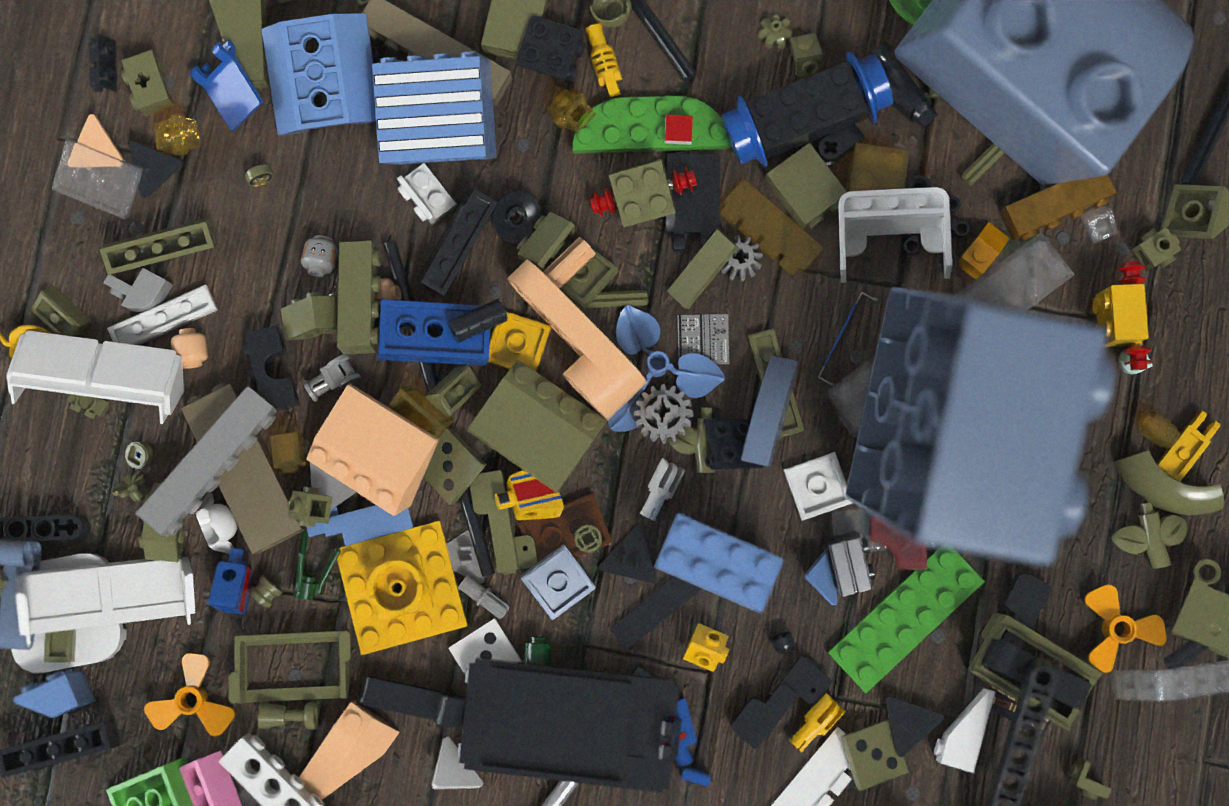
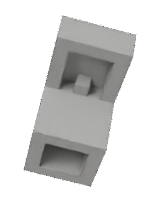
[104,268,173,313]

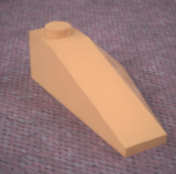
[299,700,400,800]

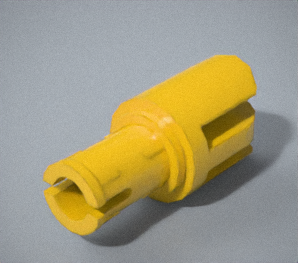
[789,693,846,752]

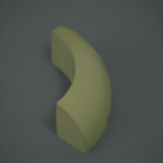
[1113,450,1224,515]

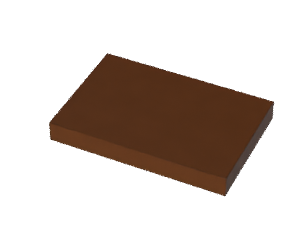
[517,493,612,562]

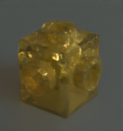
[547,89,596,133]
[154,114,199,155]

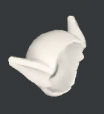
[196,492,238,554]

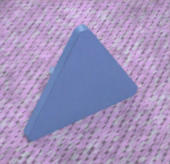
[805,548,838,605]

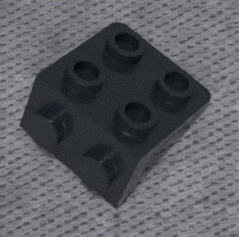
[516,16,586,89]

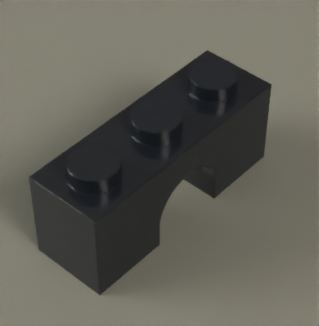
[243,325,301,412]

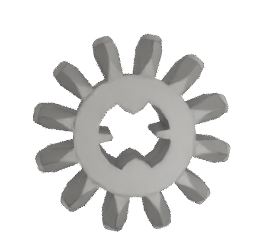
[721,235,763,282]

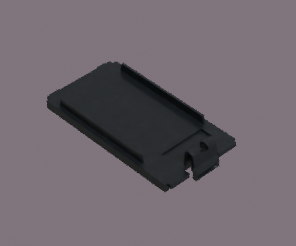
[457,657,682,793]

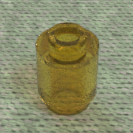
[1138,411,1181,450]

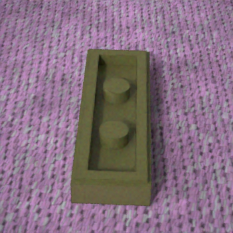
[667,229,739,309]

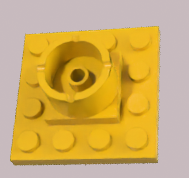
[334,521,468,655]

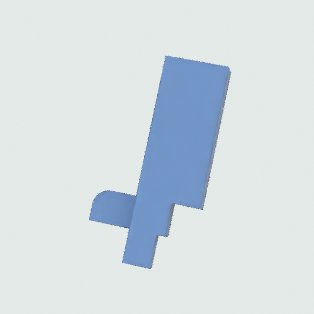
[306,505,414,546]

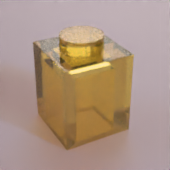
[270,432,306,474]

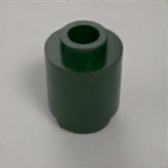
[524,637,552,665]

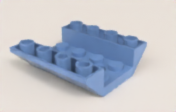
[261,13,376,136]

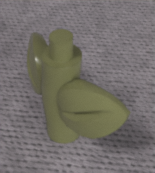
[667,408,715,473]
[1111,502,1187,569]

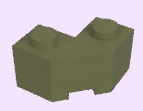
[140,483,185,562]

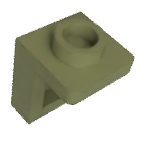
[789,33,823,78]
[1068,757,1111,801]

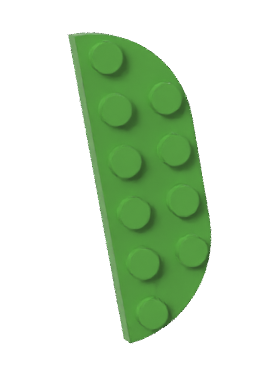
[572,96,732,153]

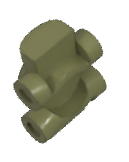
[67,394,110,419]

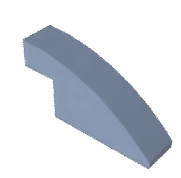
[741,355,798,467]

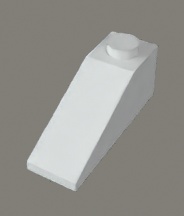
[934,688,995,773]

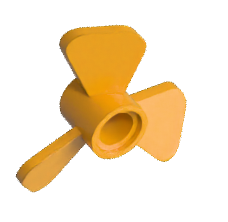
[1084,585,1167,673]
[144,653,236,736]

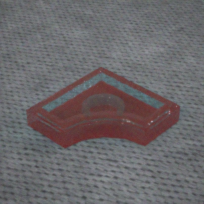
[870,514,927,570]

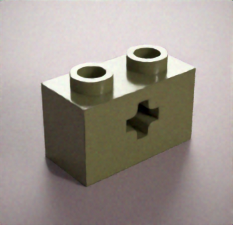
[121,50,175,116]

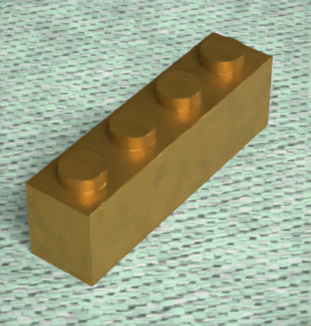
[999,174,1117,241]

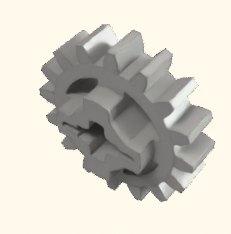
[634,384,693,444]

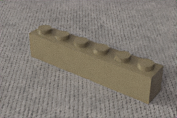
[362,0,512,106]

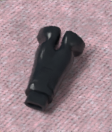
[870,41,938,129]

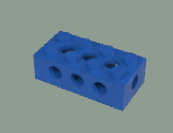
[377,300,490,366]

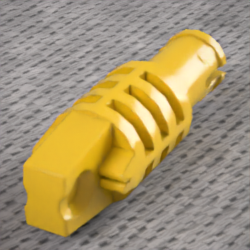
[585,24,622,98]

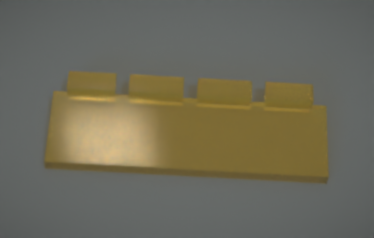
[720,179,824,276]

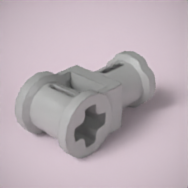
[302,354,361,402]

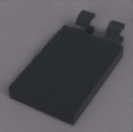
[666,154,720,253]

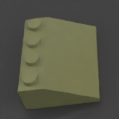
[467,360,607,493]

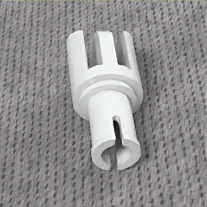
[640,458,686,521]

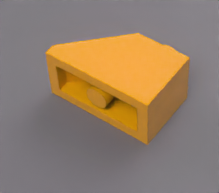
[958,222,1010,280]

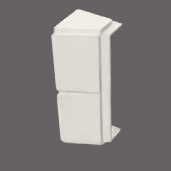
[7,330,184,424]
[16,556,195,645]

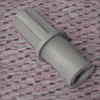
[458,575,510,619]

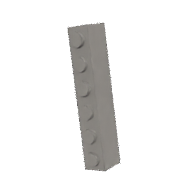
[136,386,277,537]

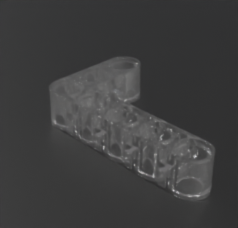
[1110,660,1229,701]

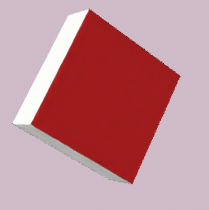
[665,115,693,145]

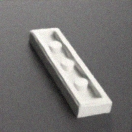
[107,284,218,345]

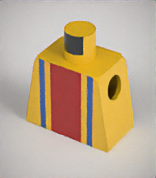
[495,470,564,520]

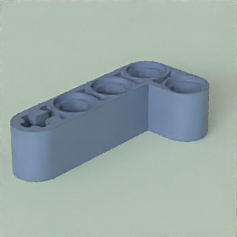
[0,540,41,650]

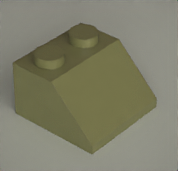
[517,212,576,272]

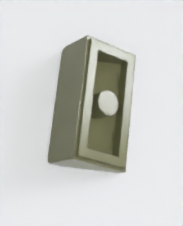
[31,287,91,337]
[425,364,482,417]

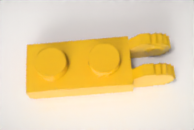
[1156,410,1221,482]

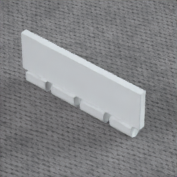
[771,727,852,806]

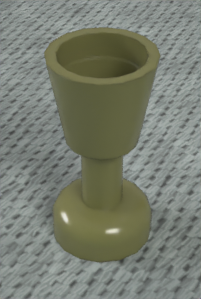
[258,702,319,730]

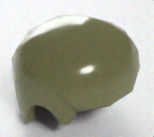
[590,0,632,28]

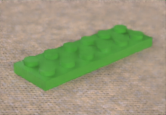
[827,547,985,694]

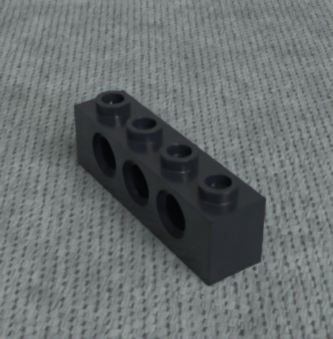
[0,719,120,778]

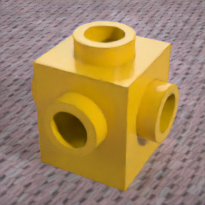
[683,623,729,672]

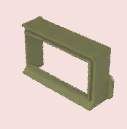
[967,613,1103,731]
[229,631,351,703]

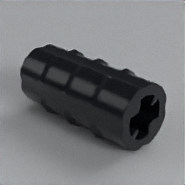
[448,299,508,343]

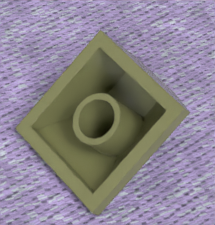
[1162,184,1229,239]

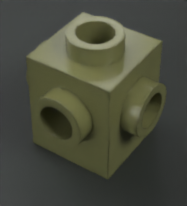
[1132,228,1182,272]
[288,487,333,527]

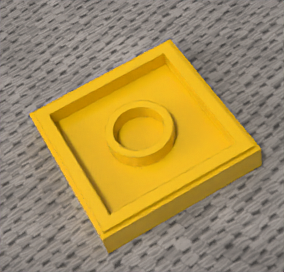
[488,312,551,372]

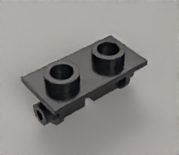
[88,34,117,92]

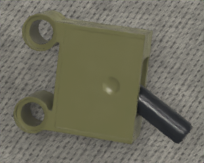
[1164,559,1229,672]

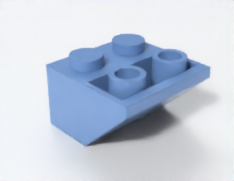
[13,669,96,717]

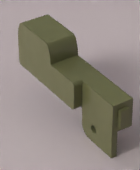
[470,470,538,575]

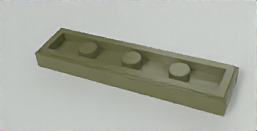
[747,328,805,438]

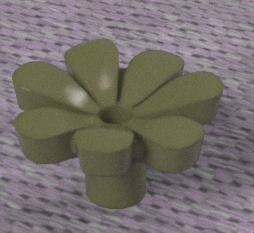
[758,15,793,49]
[111,471,146,502]

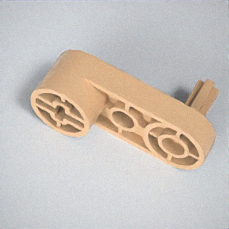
[507,237,647,421]

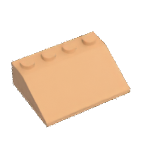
[306,384,439,516]

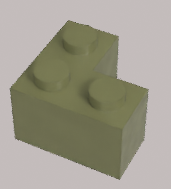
[281,292,338,340]

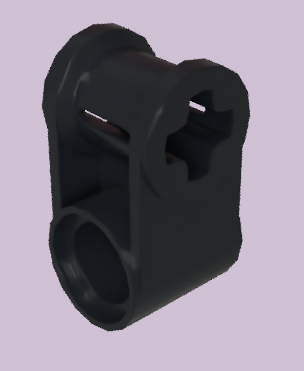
[815,124,866,166]

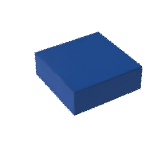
[680,766,711,787]

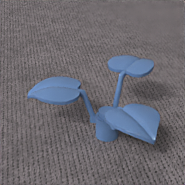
[608,305,725,432]

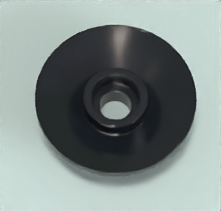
[492,190,542,244]

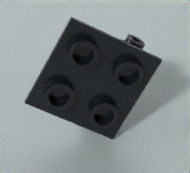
[703,419,764,470]

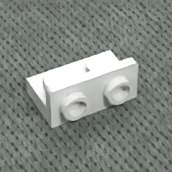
[397,163,457,225]

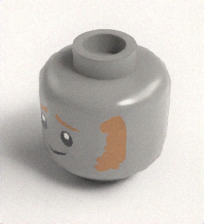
[301,235,339,277]

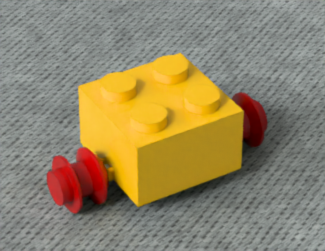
[1093,261,1153,370]

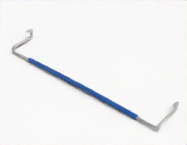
[818,292,878,386]

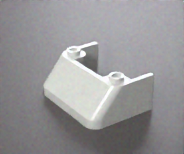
[838,187,952,283]

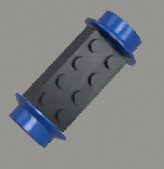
[721,52,893,167]

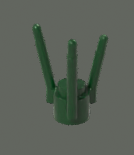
[293,531,341,600]

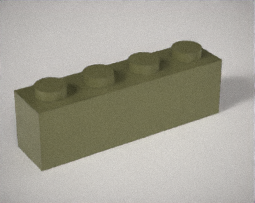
[100,217,218,275]
[337,241,381,355]

